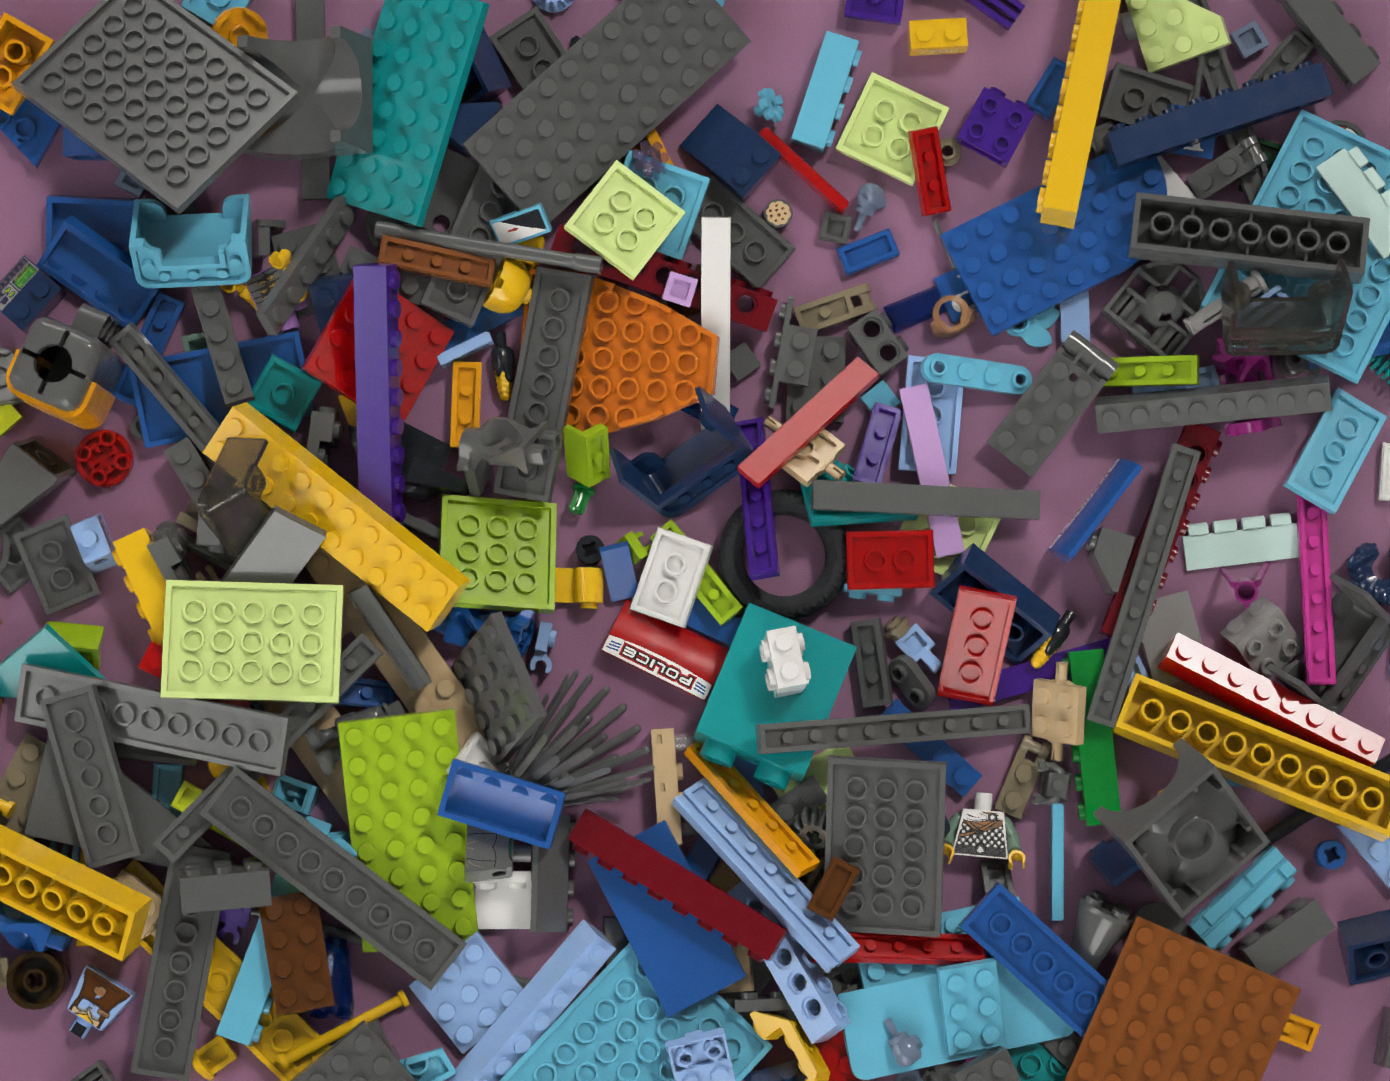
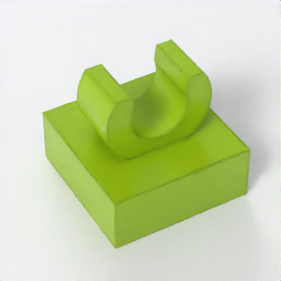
[615,531,651,566]

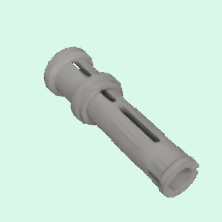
[1183,269,1269,336]

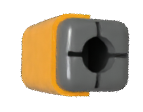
[6,303,126,430]

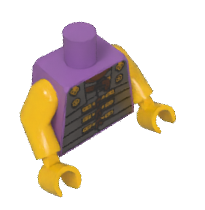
[220,249,309,332]

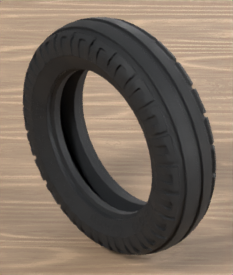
[718,489,847,621]

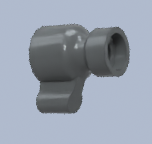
[1276,350,1320,377]

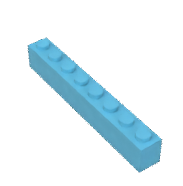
[216,813,334,1047]

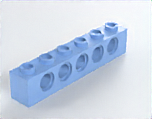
[727,881,852,1044]

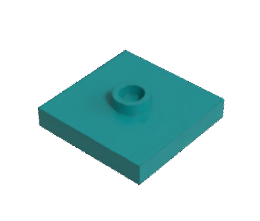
[247,354,323,433]

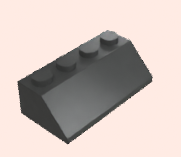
[530,815,576,932]

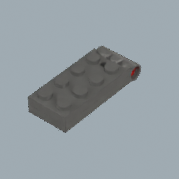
[987,330,1119,477]

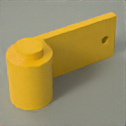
[555,567,604,609]

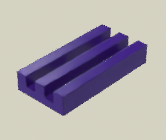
[964,0,1025,31]

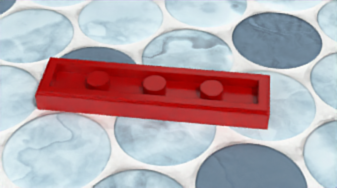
[759,127,849,215]

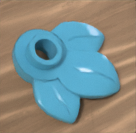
[1006,307,1060,347]

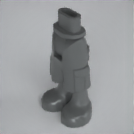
[305,700,405,777]

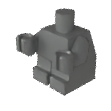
[1031,760,1072,806]

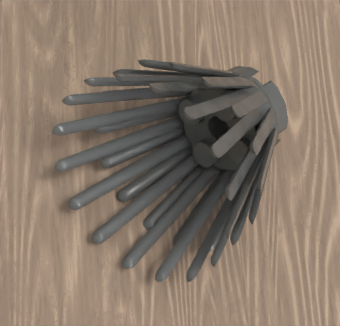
[504,670,655,806]

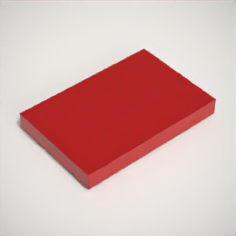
[845,530,935,590]

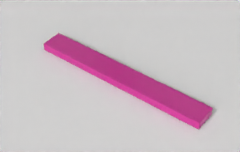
[1294,457,1336,686]

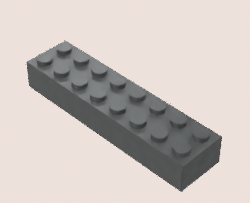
[1128,192,1370,284]

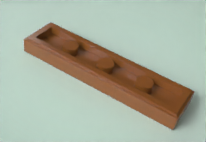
[377,235,496,289]

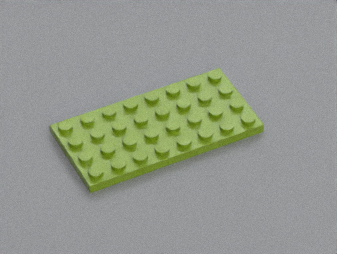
[337,708,478,953]

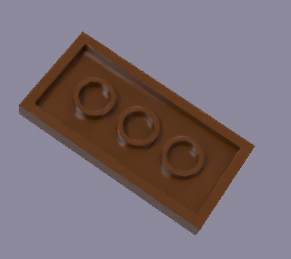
[259,892,336,1017]

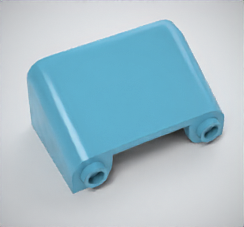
[129,194,252,289]

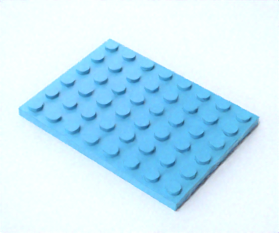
[1200,109,1390,384]
[500,942,773,1081]

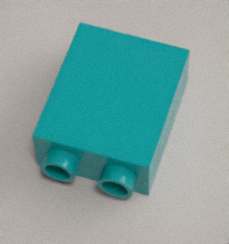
[693,603,857,790]

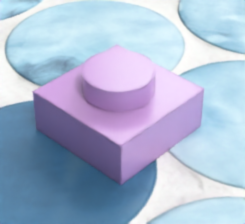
[662,271,698,307]

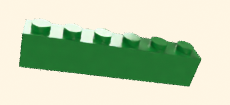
[1061,649,1121,826]

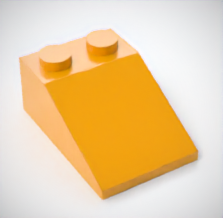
[0,12,57,116]

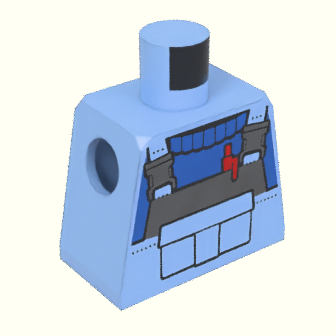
[70,513,117,574]

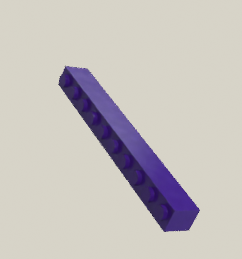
[353,263,406,526]

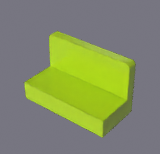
[563,423,611,488]
[46,621,104,670]

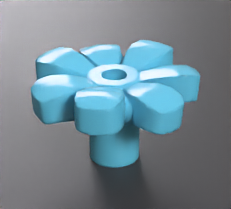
[754,88,784,123]

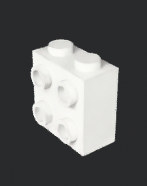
[759,626,811,698]

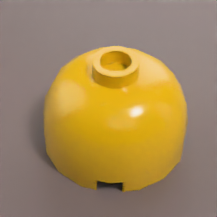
[483,257,533,314]

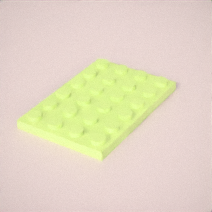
[160,580,344,703]

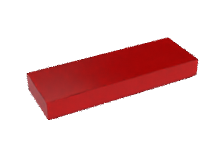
[908,126,951,216]

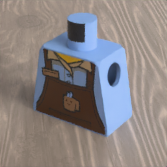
[67,964,137,1039]

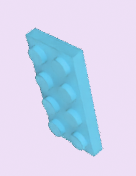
[1283,387,1387,515]

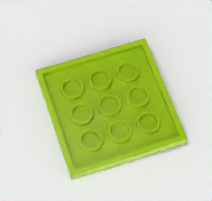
[439,494,557,614]

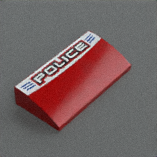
[601,599,729,702]

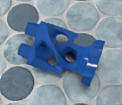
[432,607,535,657]
[0,901,73,952]

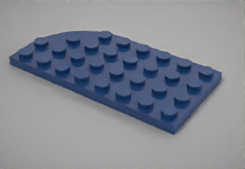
[940,153,1167,337]

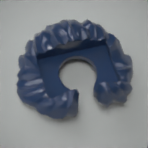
[1347,542,1390,606]

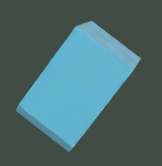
[272,775,321,815]

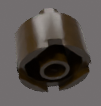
[6,951,71,1010]

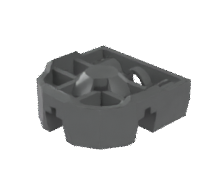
[1102,261,1206,356]

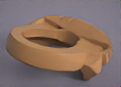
[931,295,976,338]

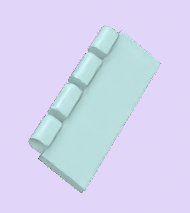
[1316,146,1390,259]
[1182,512,1299,571]

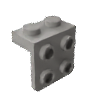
[1219,596,1304,679]

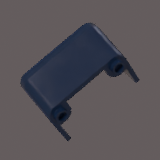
[609,386,754,518]

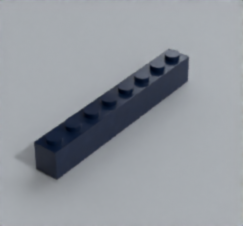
[1102,61,1333,171]

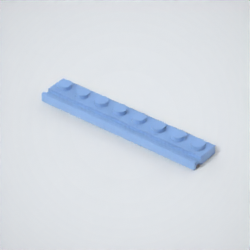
[672,777,860,974]

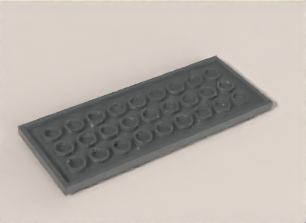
[462,0,751,222]

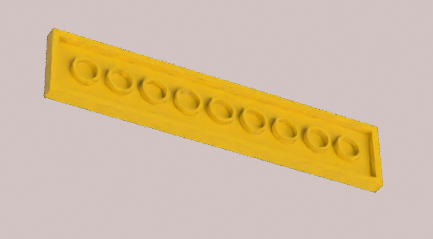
[126,859,332,1081]

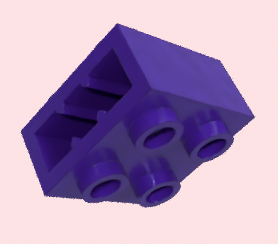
[956,87,1035,168]

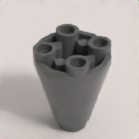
[1070,889,1134,969]

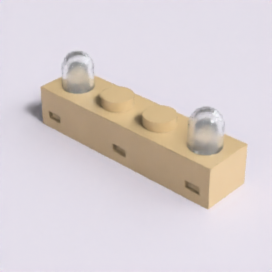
[651,728,700,845]

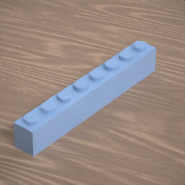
[445,919,616,1081]

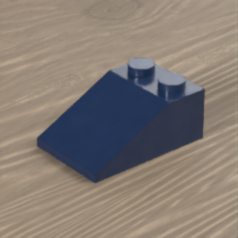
[679,104,782,202]

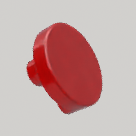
[75,430,134,488]

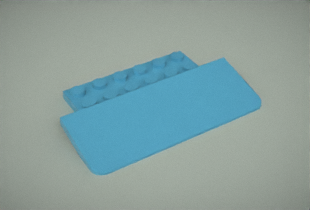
[836,896,1074,1080]

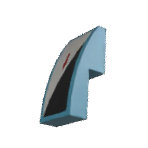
[489,203,552,244]

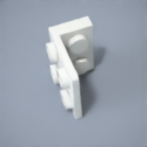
[473,871,532,929]

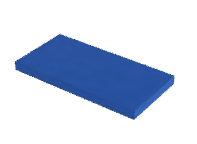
[128,330,315,448]
[588,820,747,1018]

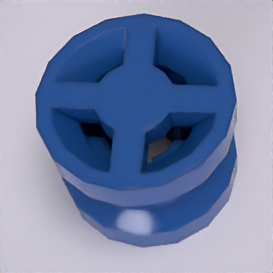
[1314,840,1347,869]

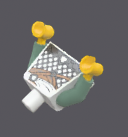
[944,792,1026,870]

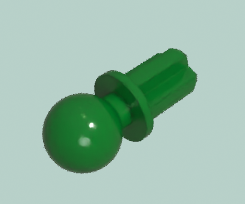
[568,482,597,515]

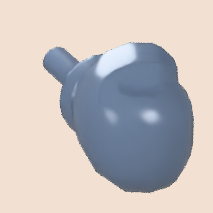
[854,183,887,232]
[884,1017,923,1067]

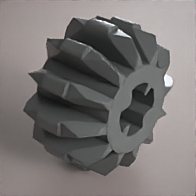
[792,803,826,855]

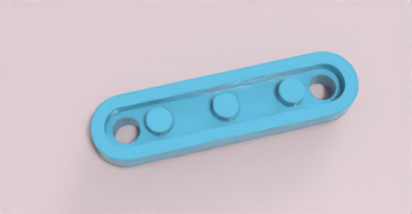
[920,353,1032,395]

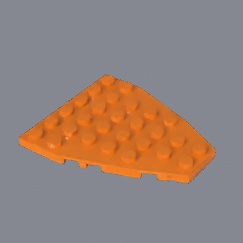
[519,269,720,443]

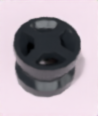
[576,535,604,565]

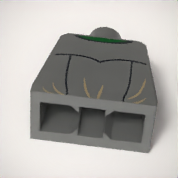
[465,824,531,883]

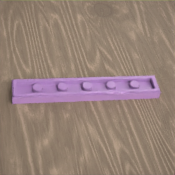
[899,383,965,558]

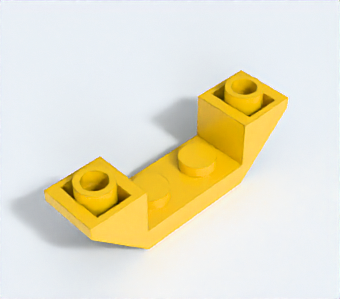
[749,1011,830,1081]

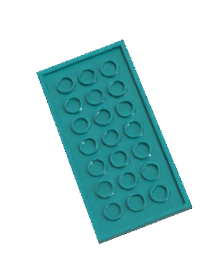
[327,0,490,227]

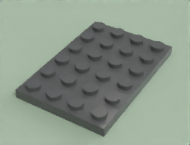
[824,755,947,937]

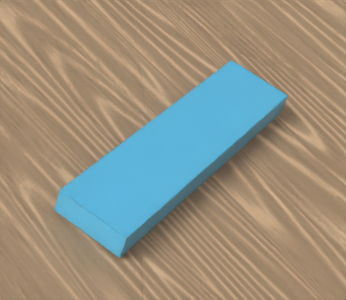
[1049,804,1064,921]

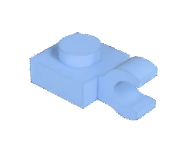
[530,621,557,674]
[895,623,942,674]

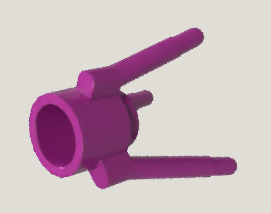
[1219,561,1270,608]

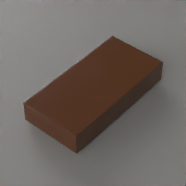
[806,856,860,922]

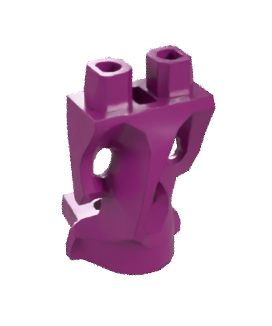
[1212,332,1282,437]

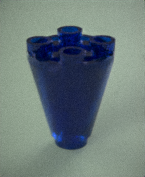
[306,937,354,1020]

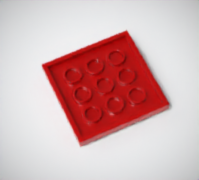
[302,279,454,421]

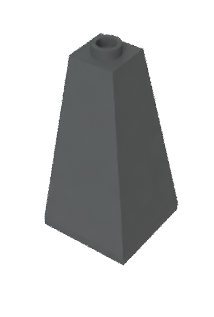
[0,436,78,529]

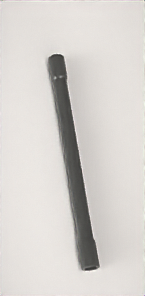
[374,221,604,274]

